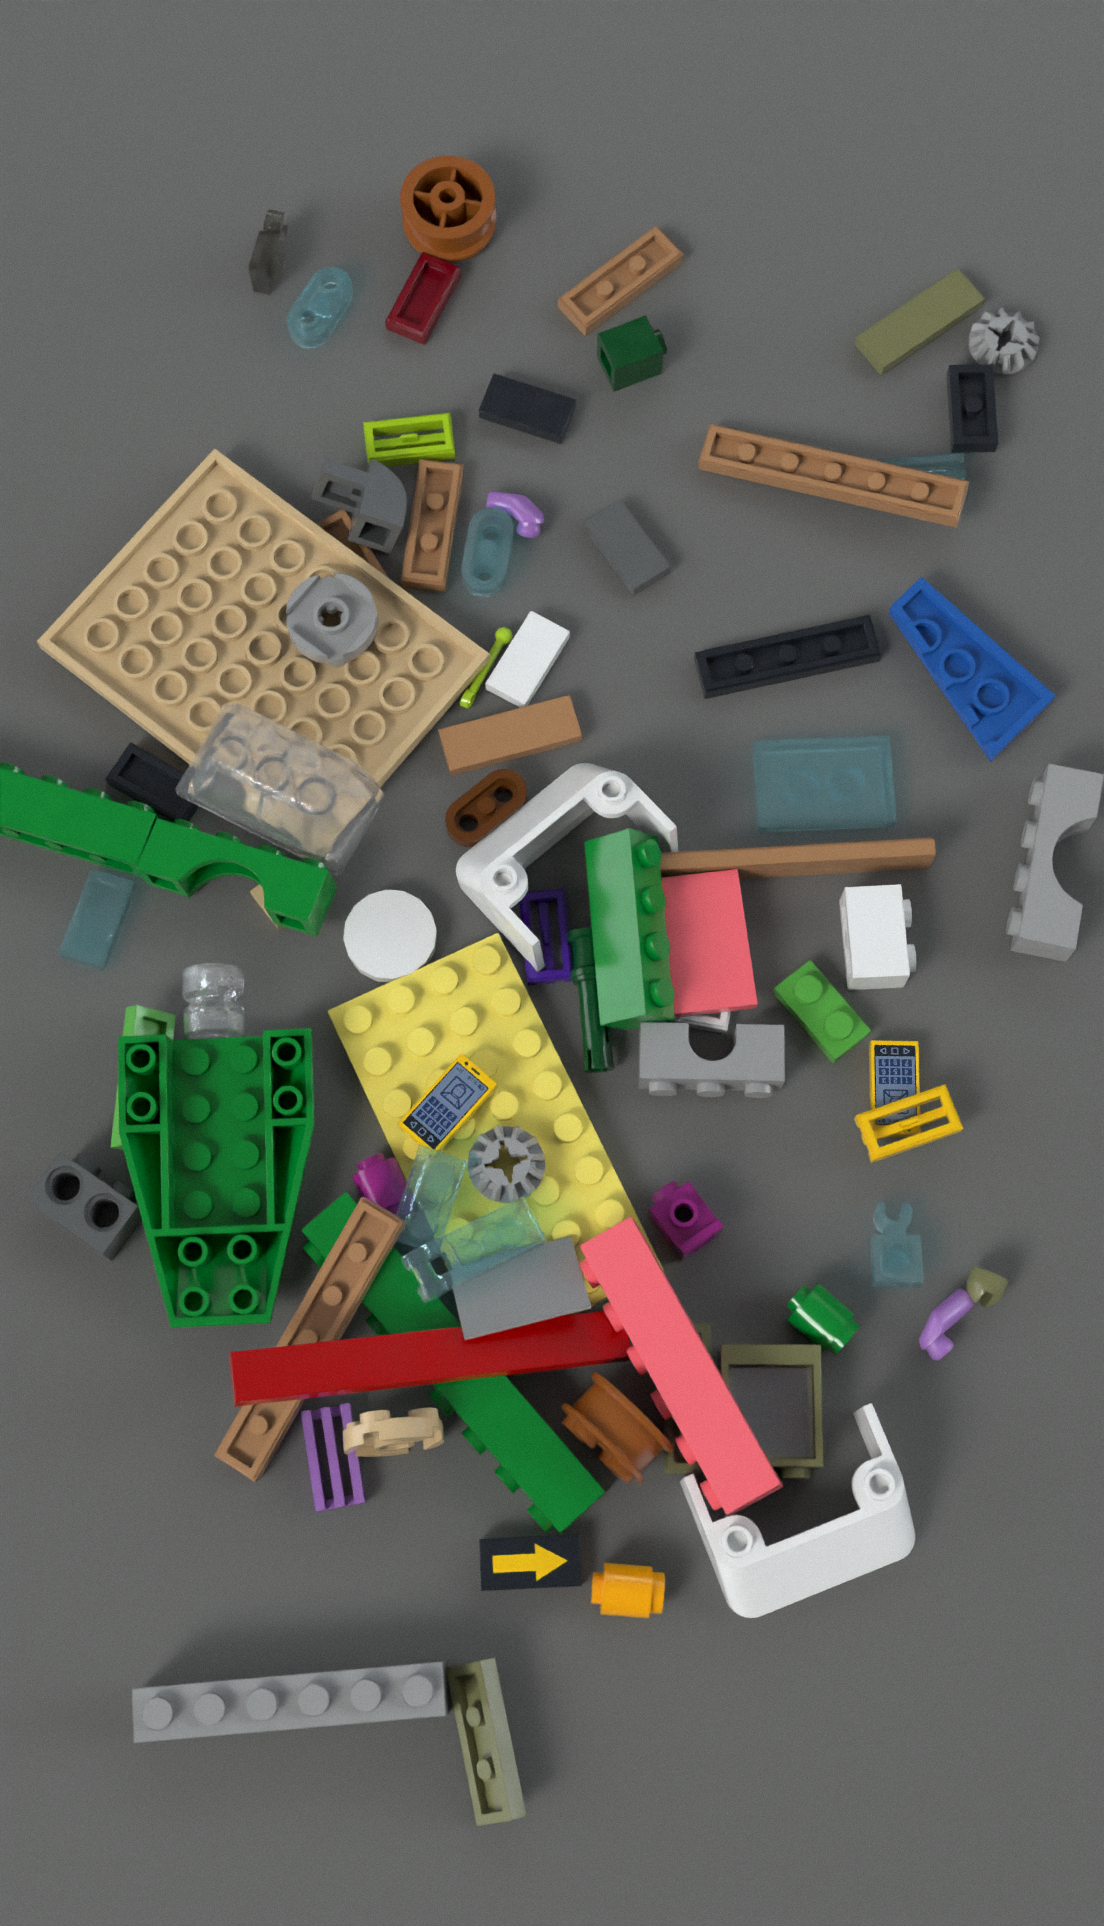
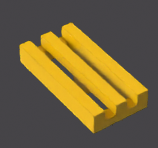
[854,1084,963,1163]

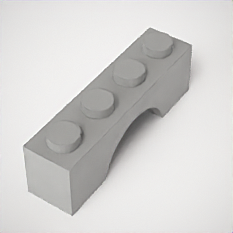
[1006,763,1104,962]

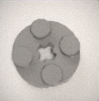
[286,573,379,667]

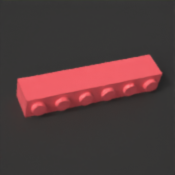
[579,1217,784,1516]

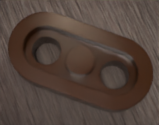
[445,769,527,847]

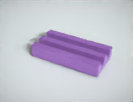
[301,1403,366,1512]

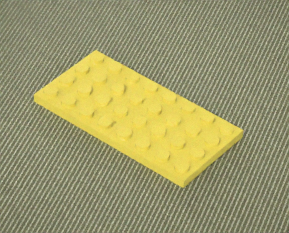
[327,933,663,1316]

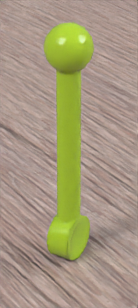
[460,627,513,709]

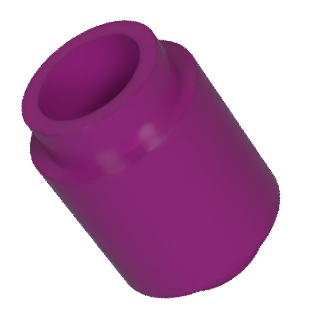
[352,1153,415,1221]

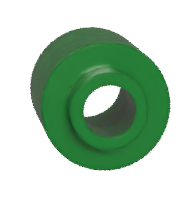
[786,1283,860,1355]

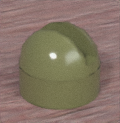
[966,1267,1009,1308]

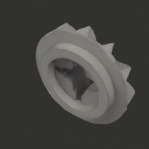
[969,307,1040,374]
[468,1125,545,1203]

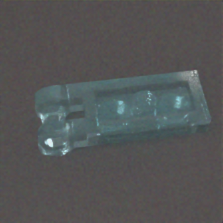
[401,1196,547,1303]

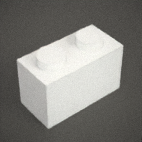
[839,884,916,990]

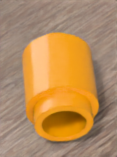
[591,1563,665,1618]

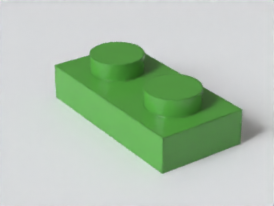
[773,960,871,1064]

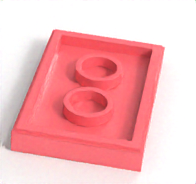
[661,869,758,1018]

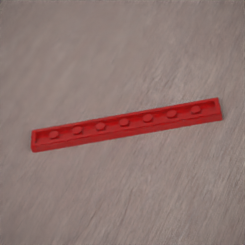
[229,1311,630,1407]

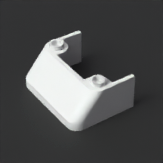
[456,763,678,971]
[680,1403,915,1618]

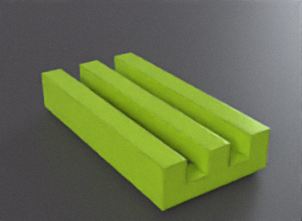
[363,413,456,467]

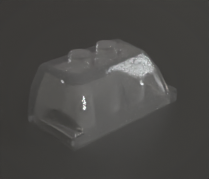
[175,702,384,877]

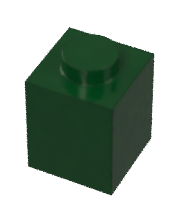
[597,315,667,392]

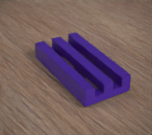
[519,888,573,986]

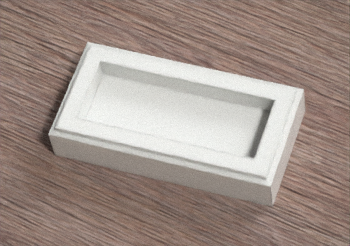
[485,611,570,708]

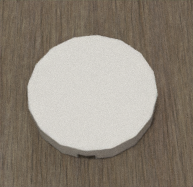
[343,889,437,983]

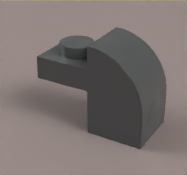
[311,458,407,554]

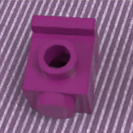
[648,1181,724,1261]

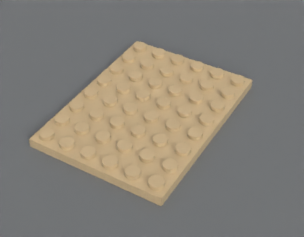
[37,448,490,860]

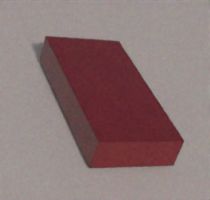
[385,252,462,345]

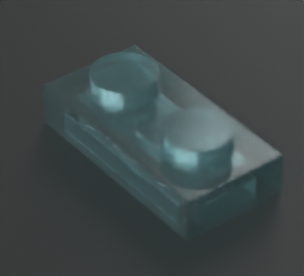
[396,1145,468,1254]

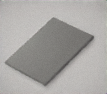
[448,1236,591,1340]

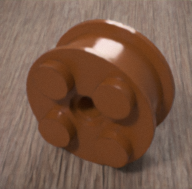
[400,155,496,262]
[561,1372,674,1485]

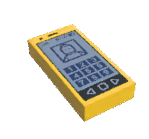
[869,1040,921,1138]
[397,1053,498,1158]

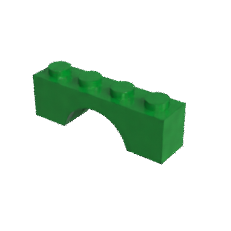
[136,818,337,937]

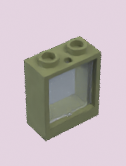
[718,1344,823,1479]

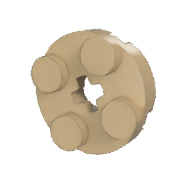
[342,1408,444,1457]

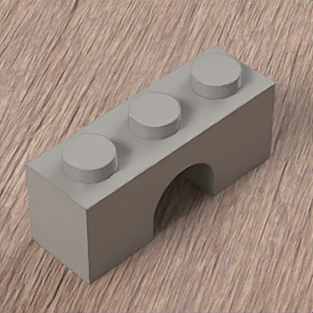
[639,1022,785,1098]

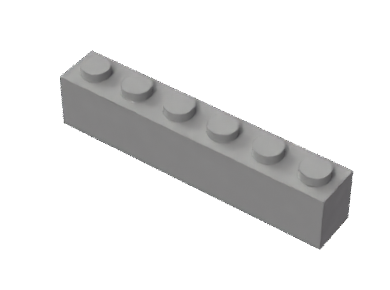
[132,1661,448,1743]

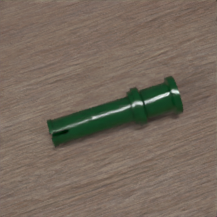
[567,927,615,1073]

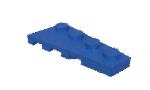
[888,577,1056,762]

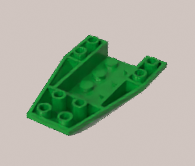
[118,1028,315,1328]

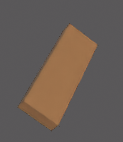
[558,226,684,336]
[401,459,464,592]
[438,695,582,776]

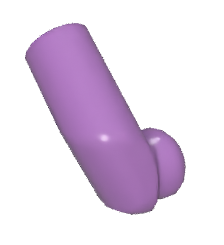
[486,490,544,538]
[919,1289,974,1361]

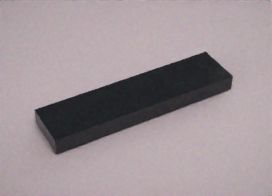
[694,615,881,699]

